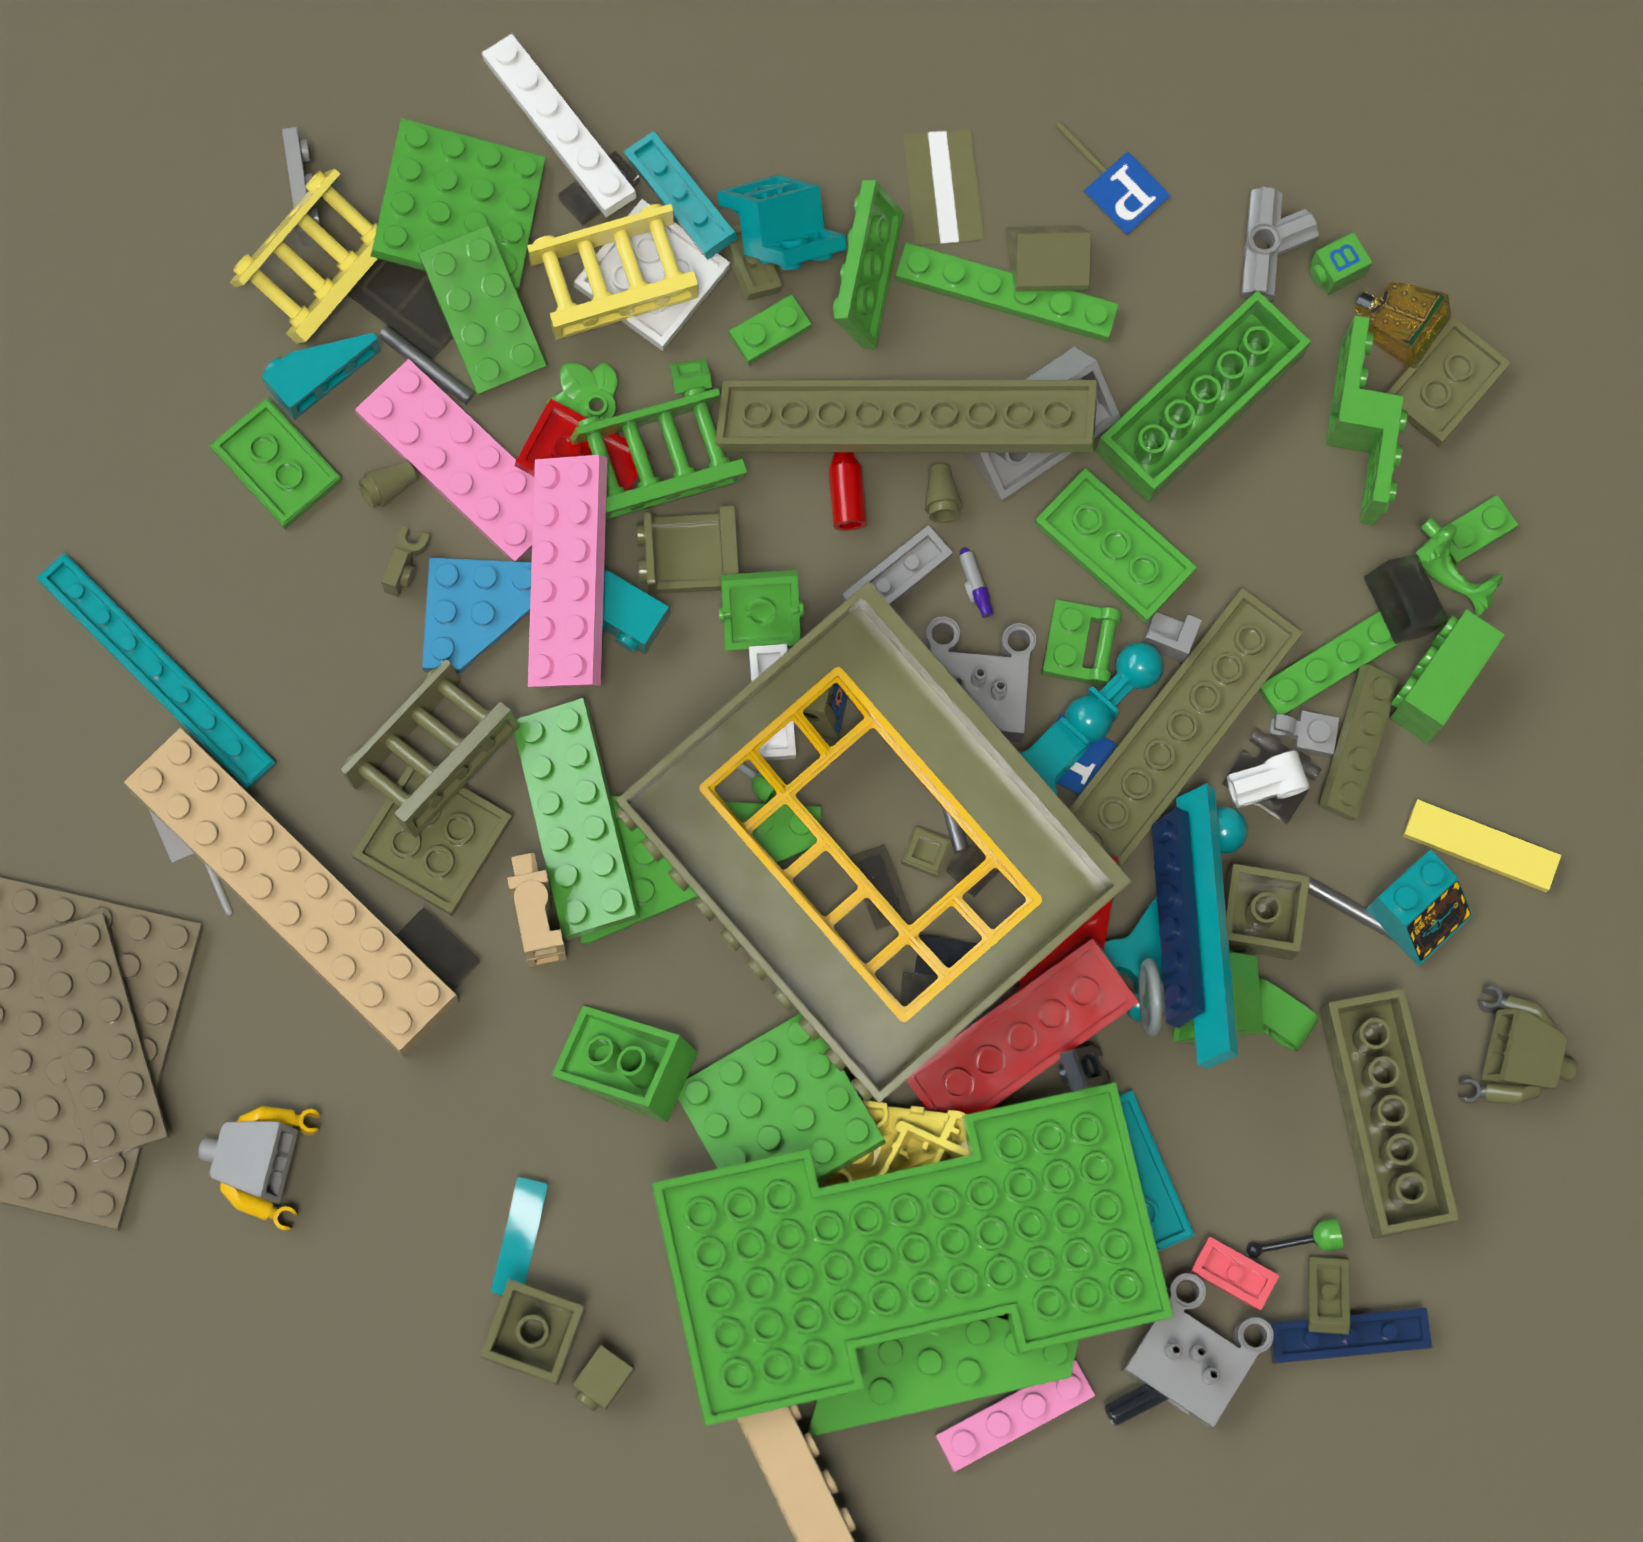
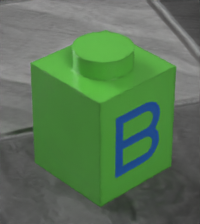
[1309,232,1372,295]

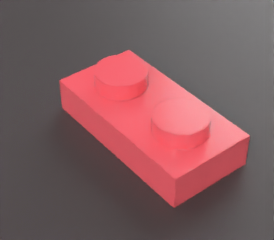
[1189,1237,1279,1311]

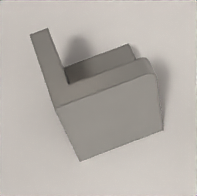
[1143,612,1202,663]

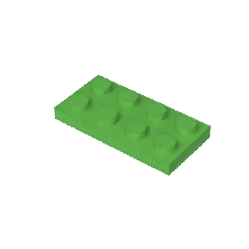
[833,180,904,349]
[418,225,546,394]
[1034,468,1197,624]

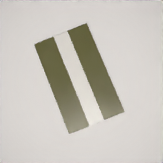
[903,129,984,245]

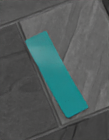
[491,1177,548,1295]

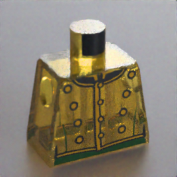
[1355,281,1451,369]

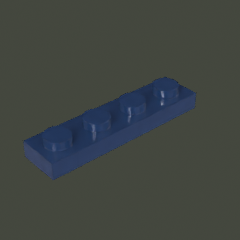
[1269,1308,1432,1364]

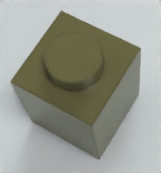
[573,1345,634,1411]

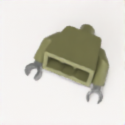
[1459,986,1577,1105]

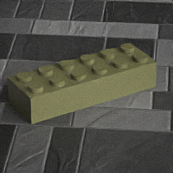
[1320,988,1459,1239]

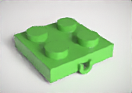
[719,570,804,651]

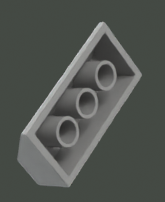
[965,347,1121,500]

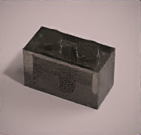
[1364,554,1449,644]

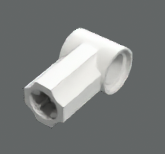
[1227,751,1310,808]

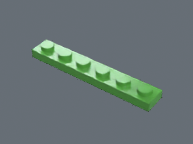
[895,242,1119,342]

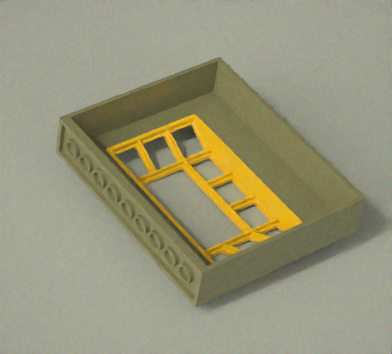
[615,581,1131,1103]

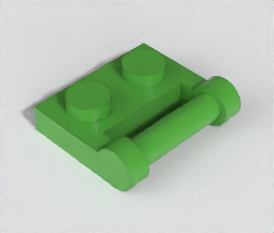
[1041,599,1122,686]

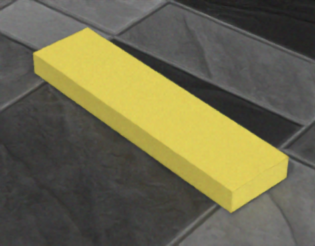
[1402,799,1561,892]

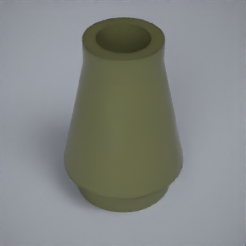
[358,460,417,507]
[925,464,962,523]

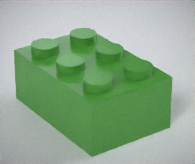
[1389,609,1505,744]

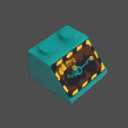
[1365,849,1473,966]

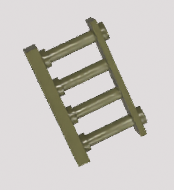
[340,659,520,838]

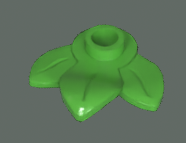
[546,362,618,420]

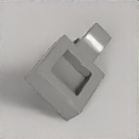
[1268,710,1339,757]

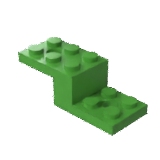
[1325,315,1408,526]

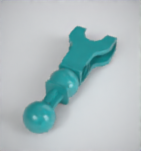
[1019,643,1164,795]
[1105,806,1248,1023]

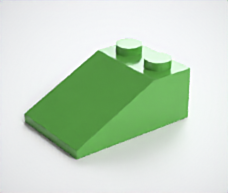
[551,1005,698,1123]

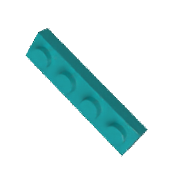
[624,131,738,260]

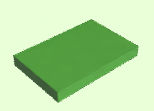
[209,398,342,529]

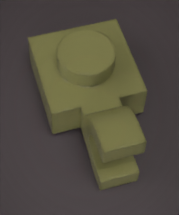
[381,525,431,597]

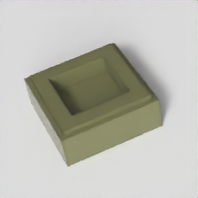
[901,826,952,878]

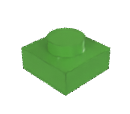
[669,359,712,394]

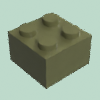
[1224,863,1310,960]
[480,1279,586,1386]

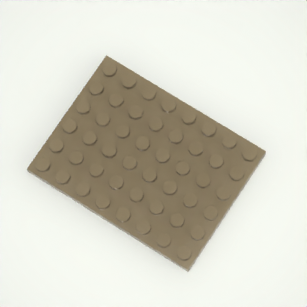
[0,877,203,1231]

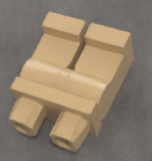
[507,853,567,968]

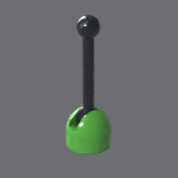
[1247,1218,1343,1258]

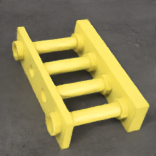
[230,169,378,344]
[527,204,698,340]

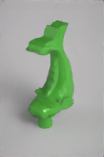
[1415,517,1504,616]

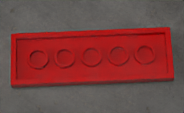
[906,937,1140,1115]

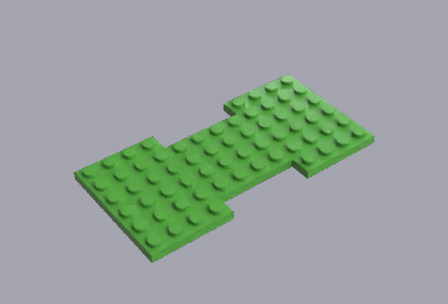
[651,1082,1173,1426]

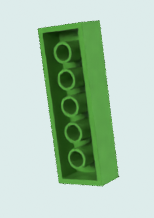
[1095,290,1311,503]

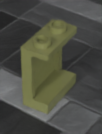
[637,506,739,594]

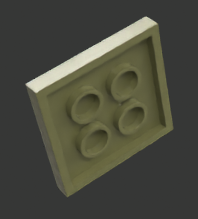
[351,765,513,916]

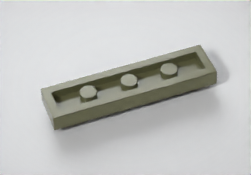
[1319,664,1399,820]

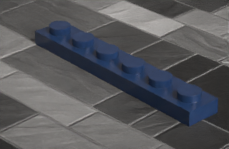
[1152,807,1205,1028]

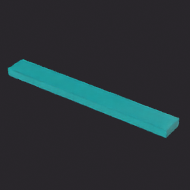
[36,553,276,791]
[1176,783,1239,1069]

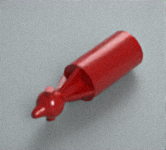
[828,452,867,531]

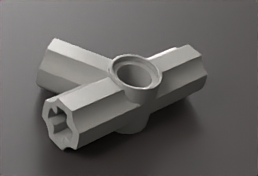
[1241,187,1319,301]

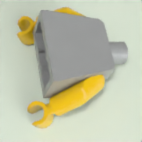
[198,1106,320,1230]

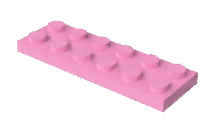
[355,359,534,562]
[528,455,608,688]

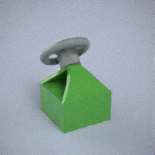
[1139,952,1264,1044]

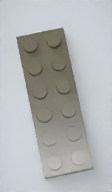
[26,913,169,1163]

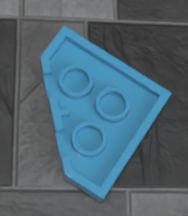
[422,558,532,673]

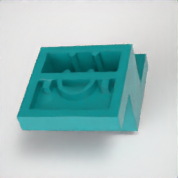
[717,174,847,270]

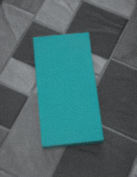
[1119,1090,1195,1252]

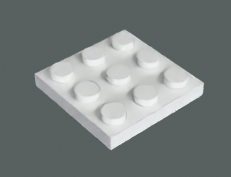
[574,199,731,351]

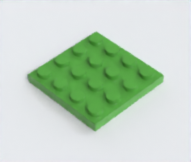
[370,118,545,293]
[678,1014,886,1183]

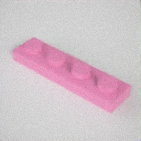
[935,1361,1095,1472]

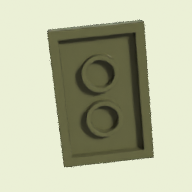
[1387,316,1511,447]

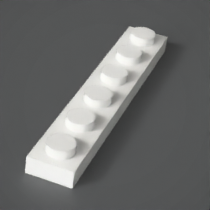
[482,34,637,217]

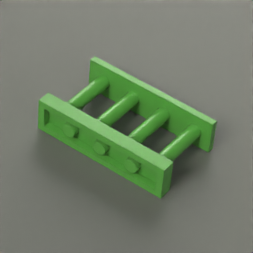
[570,387,747,520]

